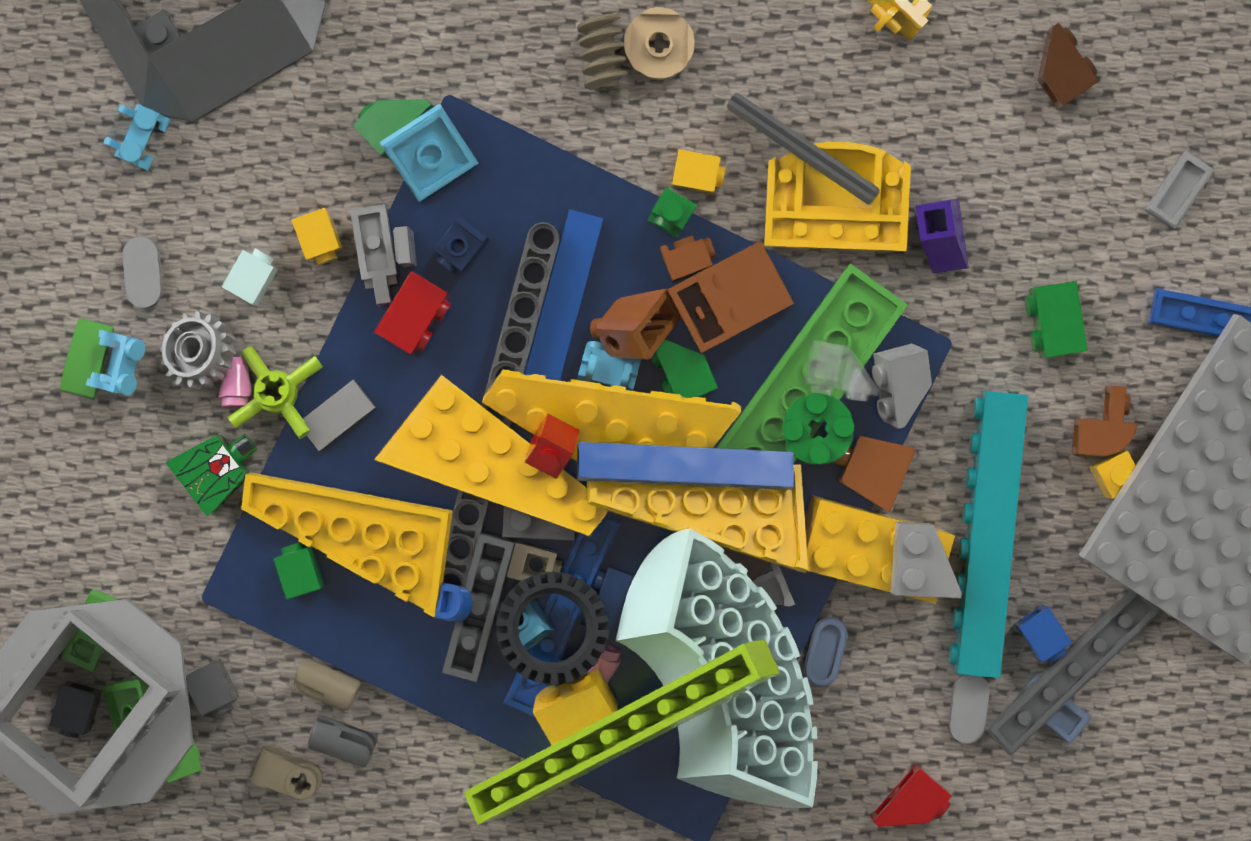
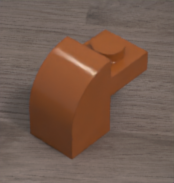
[1072,386,1138,456]

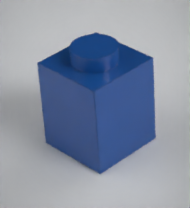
[1014,605,1072,663]

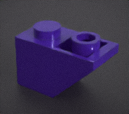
[915,198,969,273]

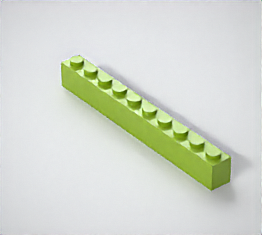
[464,639,780,825]

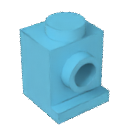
[496,599,555,650]

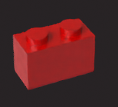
[374,271,452,355]

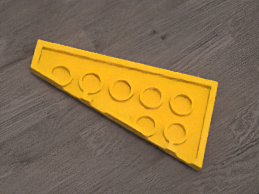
[374,375,609,537]
[587,465,808,573]
[241,472,453,618]

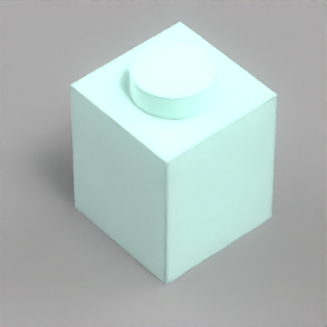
[222,248,278,306]

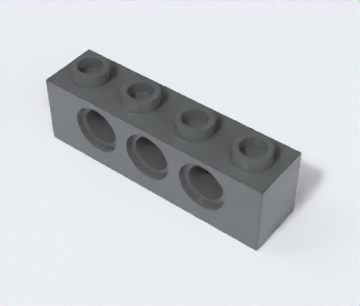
[442,532,516,682]

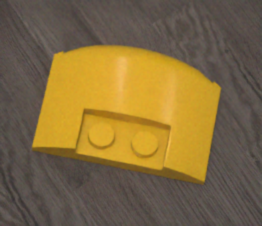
[764,142,911,252]

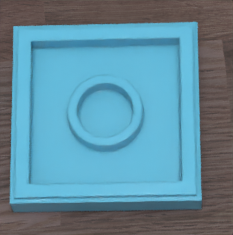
[380,104,479,202]

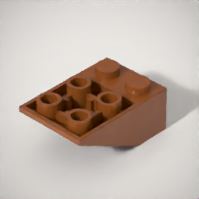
[667,241,794,354]

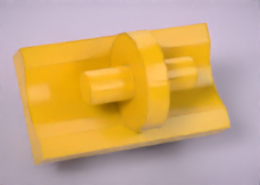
[867,0,932,41]

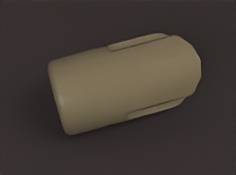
[294,659,361,713]

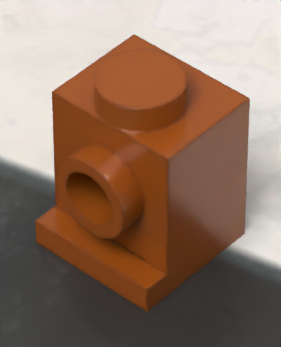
[660,235,716,282]

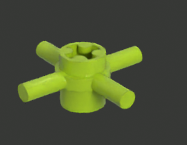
[228,346,323,439]

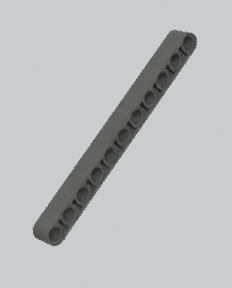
[444,222,560,587]

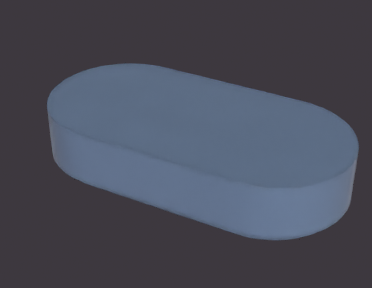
[803,617,848,687]

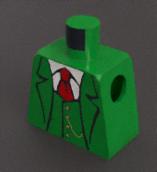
[166,433,258,516]

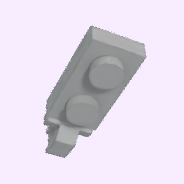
[350,204,398,306]

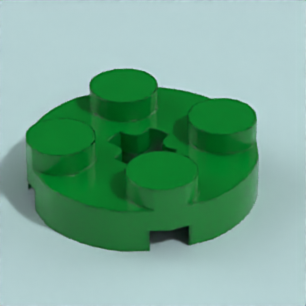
[782,393,854,465]

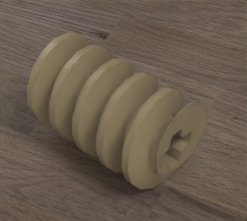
[577,14,629,91]

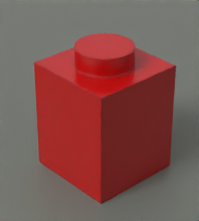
[524,414,580,479]

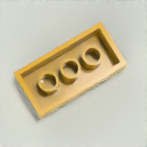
[805,495,955,604]

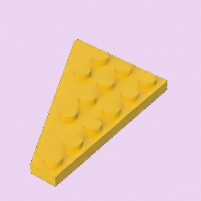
[482,370,741,461]

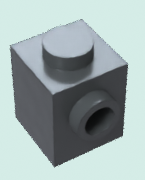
[186,658,239,717]

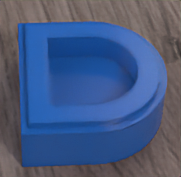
[435,583,472,622]

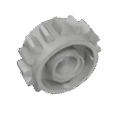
[160,311,236,391]

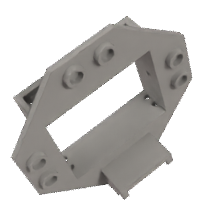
[0,599,194,814]

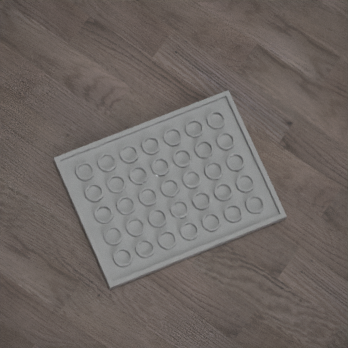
[1079,314,1251,665]

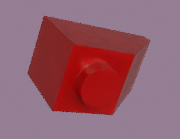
[870,764,952,827]

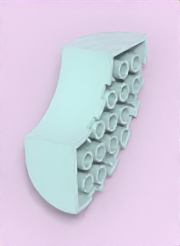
[615,529,818,808]

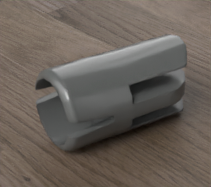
[308,715,378,767]

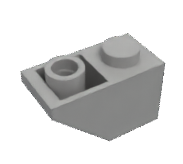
[872,343,932,429]

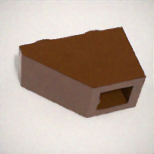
[1038,23,1099,110]

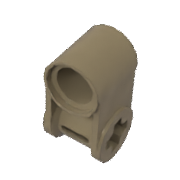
[251,746,323,800]

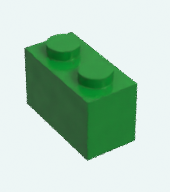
[1025,281,1088,358]

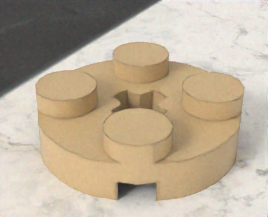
[624,7,695,80]

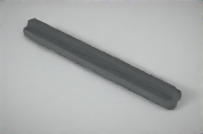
[726,93,879,204]

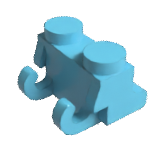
[103,104,171,171]
[86,330,145,395]
[577,341,641,391]

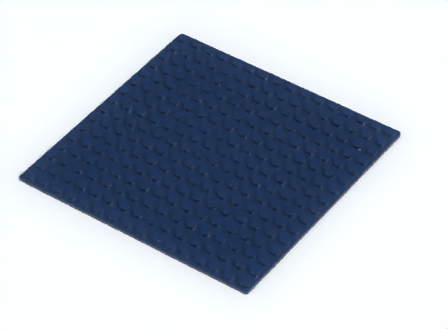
[202,95,952,841]

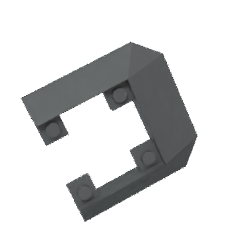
[79,0,326,122]

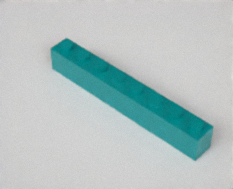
[948,391,1029,678]

